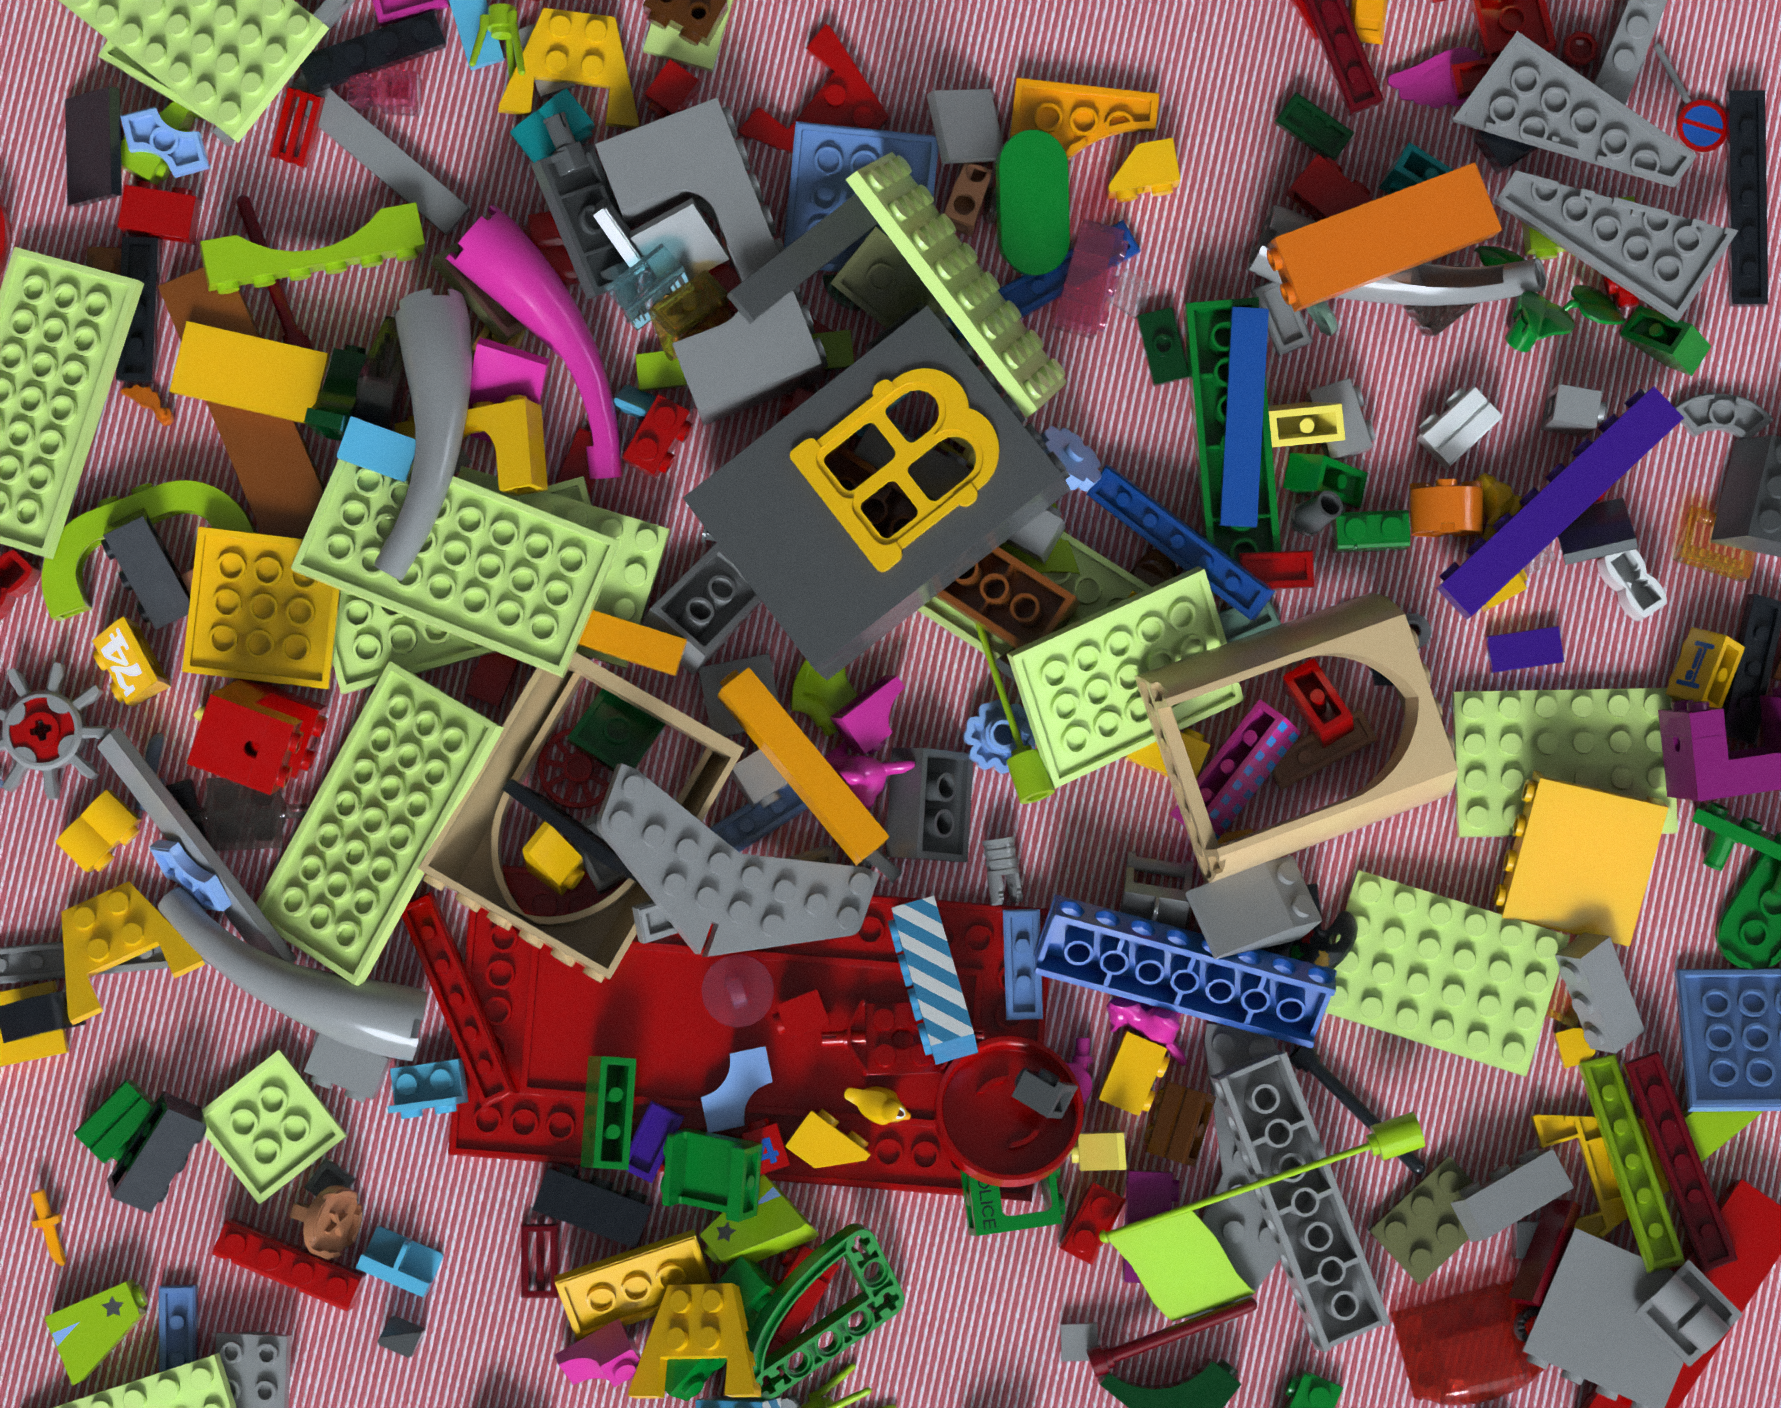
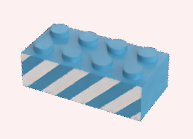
[887,896,978,1065]

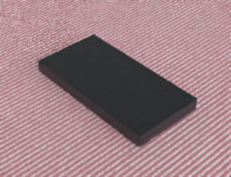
[502,779,638,882]

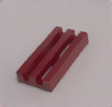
[521,1223,559,1298]

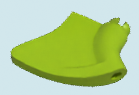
[790,659,858,737]

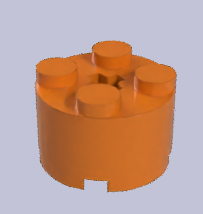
[1409,479,1484,537]

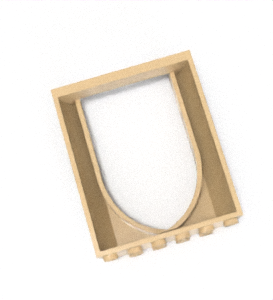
[1134,593,1458,884]
[418,652,745,983]

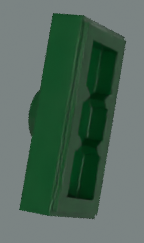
[1274,92,1354,161]
[1136,307,1189,387]

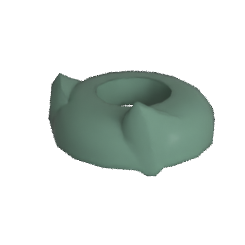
[1306,301,1338,336]

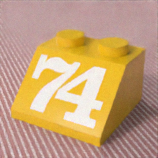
[92,616,171,707]

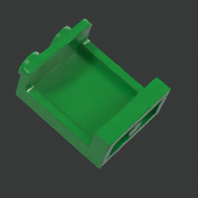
[660,1128,763,1222]

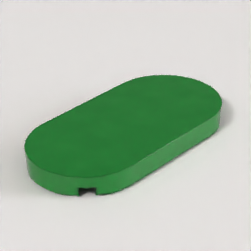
[995,130,1070,276]
[1715,852,1781,970]

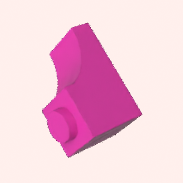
[829,675,905,755]
[555,1318,641,1387]

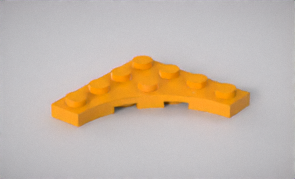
[1010,78,1160,161]

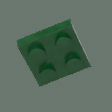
[567,688,666,772]

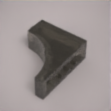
[355,316,406,432]

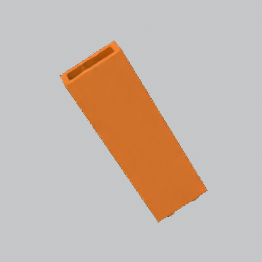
[1266,162,1502,312]

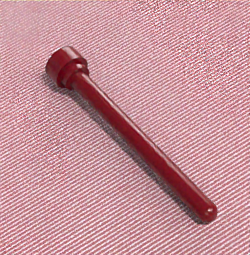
[236,195,313,350]
[1086,1297,1257,1378]

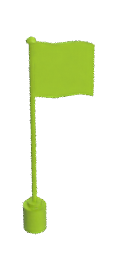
[974,502,1081,804]
[1099,1111,1425,1321]

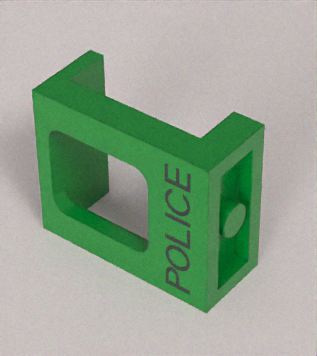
[960,1167,1065,1236]

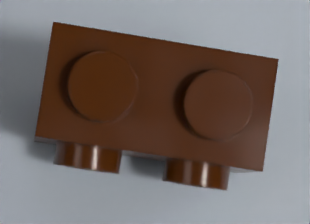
[643,0,728,46]

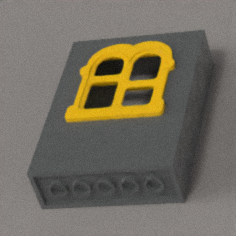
[683,305,1071,680]

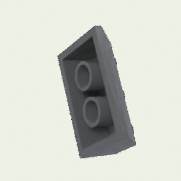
[1710,435,1781,557]
[886,748,973,862]

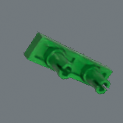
[1692,801,1781,899]

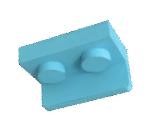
[387,1059,469,1119]

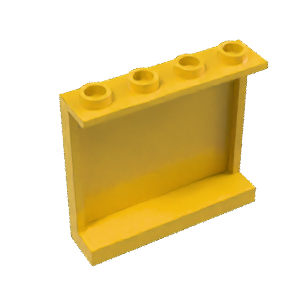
[1494,770,1669,947]

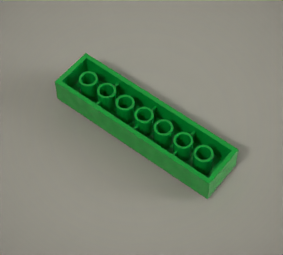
[1183,297,1281,596]

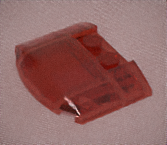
[1390,1278,1551,1405]

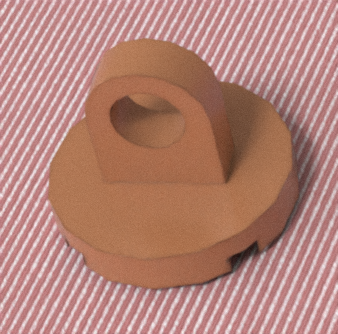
[289,1185,363,1260]

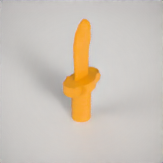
[30,1188,66,1266]

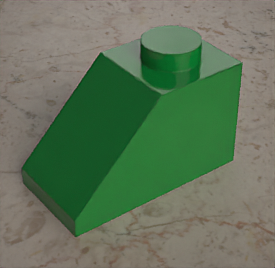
[1619,305,1711,376]
[1283,452,1368,508]

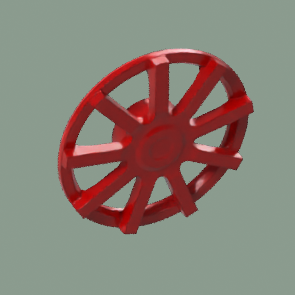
[538,728,614,809]

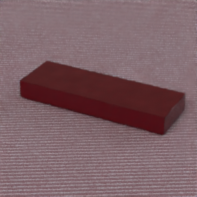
[1508,1199,1582,1307]

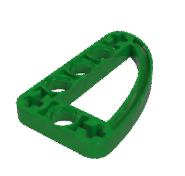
[748,1223,905,1400]

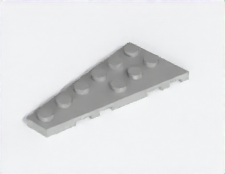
[1452,31,1697,188]
[1494,170,1738,323]

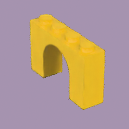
[395,395,548,496]

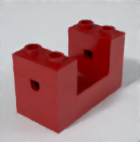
[186,679,328,795]

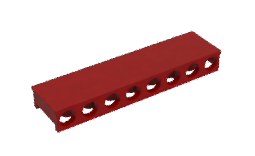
[1579,1179,1781,1408]

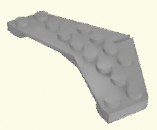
[597,763,880,957]
[1185,1023,1280,1323]

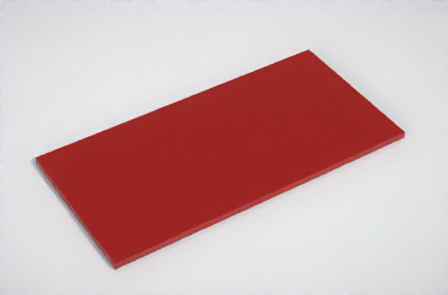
[448,865,1049,1202]

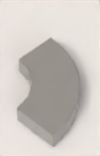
[1675,393,1774,440]

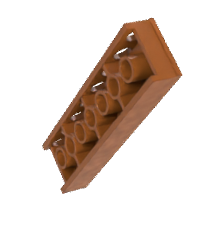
[158,267,325,539]

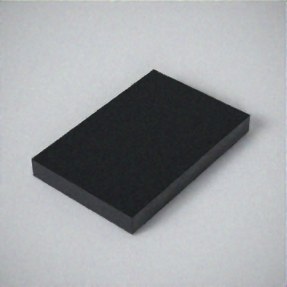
[65,86,122,207]

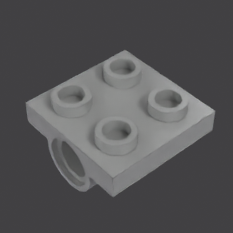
[1635,1260,1743,1367]
[215,1331,292,1408]

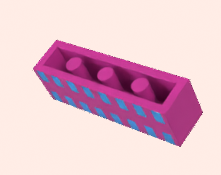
[1170,699,1301,841]

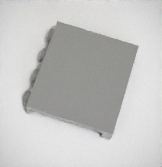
[1521,1228,1684,1408]

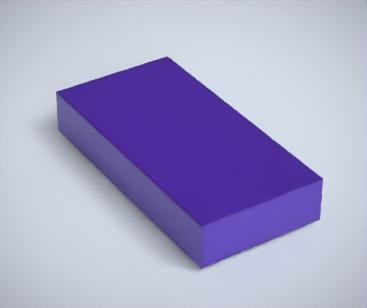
[1485,626,1565,673]
[626,1101,685,1183]

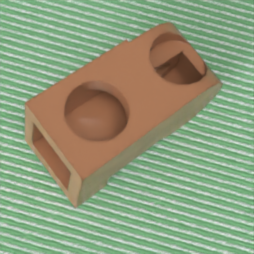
[944,163,993,237]

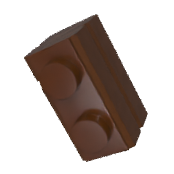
[1144,1081,1216,1167]

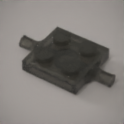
[182,778,308,852]

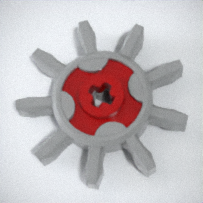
[0,662,114,800]

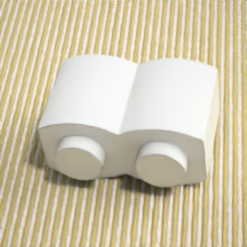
[1597,549,1667,622]

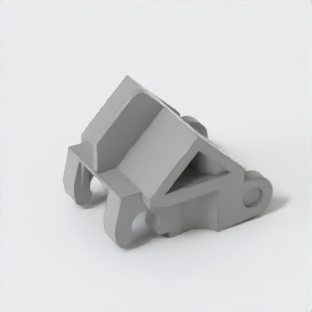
[1120,851,1194,928]

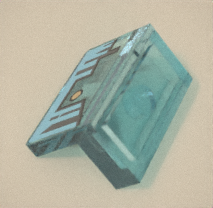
[605,243,693,330]

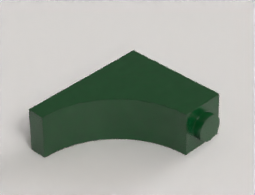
[304,345,374,442]
[1098,1358,1242,1408]

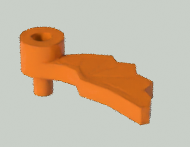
[120,384,175,426]

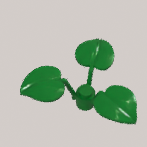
[1474,246,1626,352]

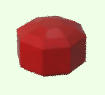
[1561,31,1598,69]

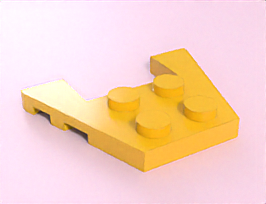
[498,8,639,129]
[61,881,205,1025]
[1531,1114,1669,1238]
[628,1283,761,1399]

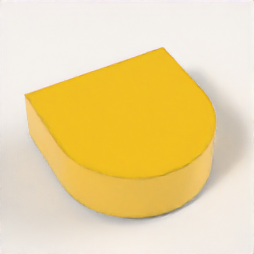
[1553,1027,1596,1068]

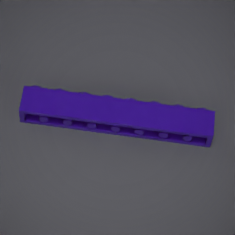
[1436,386,1684,620]

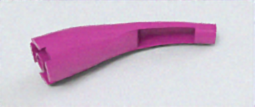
[446,204,622,479]

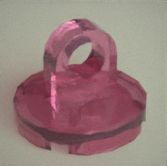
[701,954,775,1028]

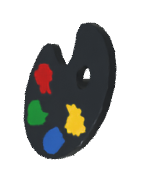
[1291,911,1358,969]

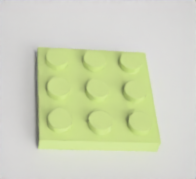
[202,1049,348,1205]

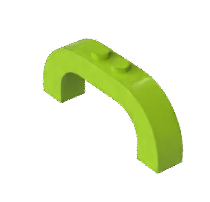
[42,480,258,622]

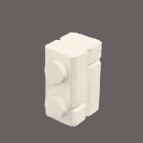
[1417,386,1503,470]

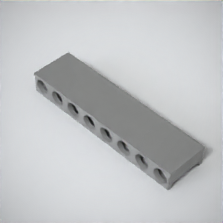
[1210,1049,1391,1353]

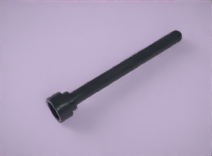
[1289,1045,1425,1174]

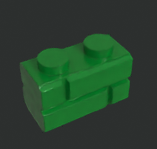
[1331,510,1410,553]
[73,1079,155,1164]

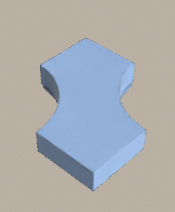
[120,106,210,178]
[150,839,232,912]
[701,1046,773,1133]

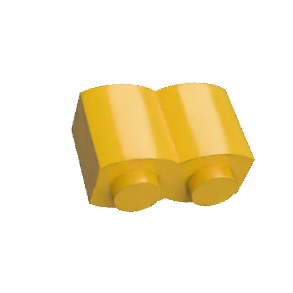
[55,789,142,872]

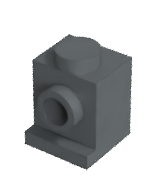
[1012,1067,1078,1119]

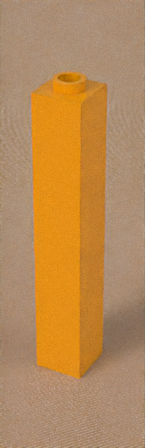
[717,667,890,866]

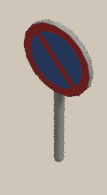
[1654,43,1727,153]

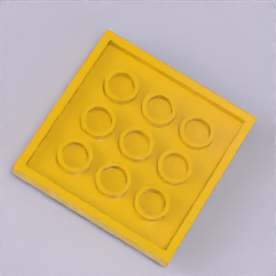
[182,526,341,689]

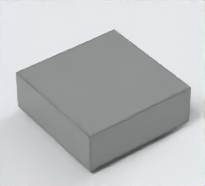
[1060,1322,1098,1362]

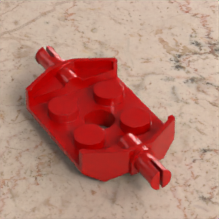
[821,1000,984,1076]

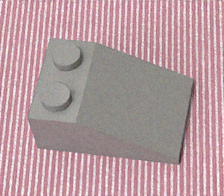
[641,543,761,675]
[1185,856,1323,959]

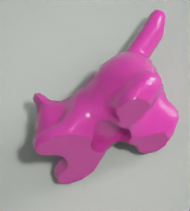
[822,741,915,809]
[1106,996,1187,1066]

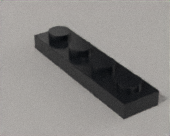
[300,11,446,94]
[116,237,161,383]
[1722,594,1781,744]

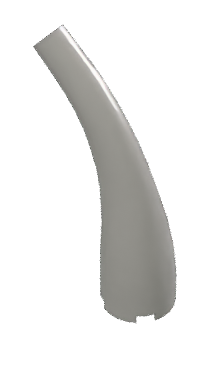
[1246,204,1546,306]
[373,288,473,581]
[158,887,427,1061]

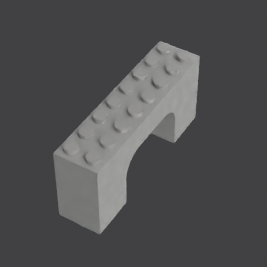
[595,98,828,426]

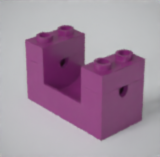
[1658,686,1781,802]

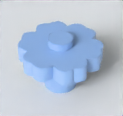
[1040,426,1102,492]
[963,699,1035,774]

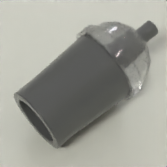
[1291,491,1343,537]

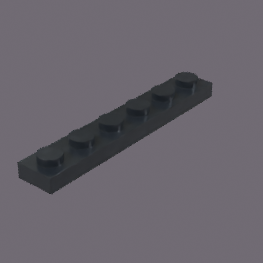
[1726,90,1768,307]

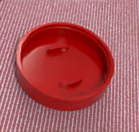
[934,1036,1084,1187]

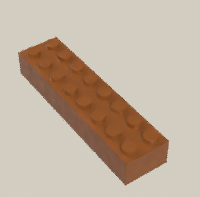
[824,445,1080,649]

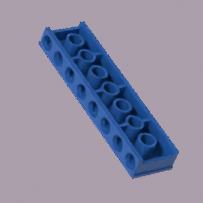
[1034,894,1337,1048]

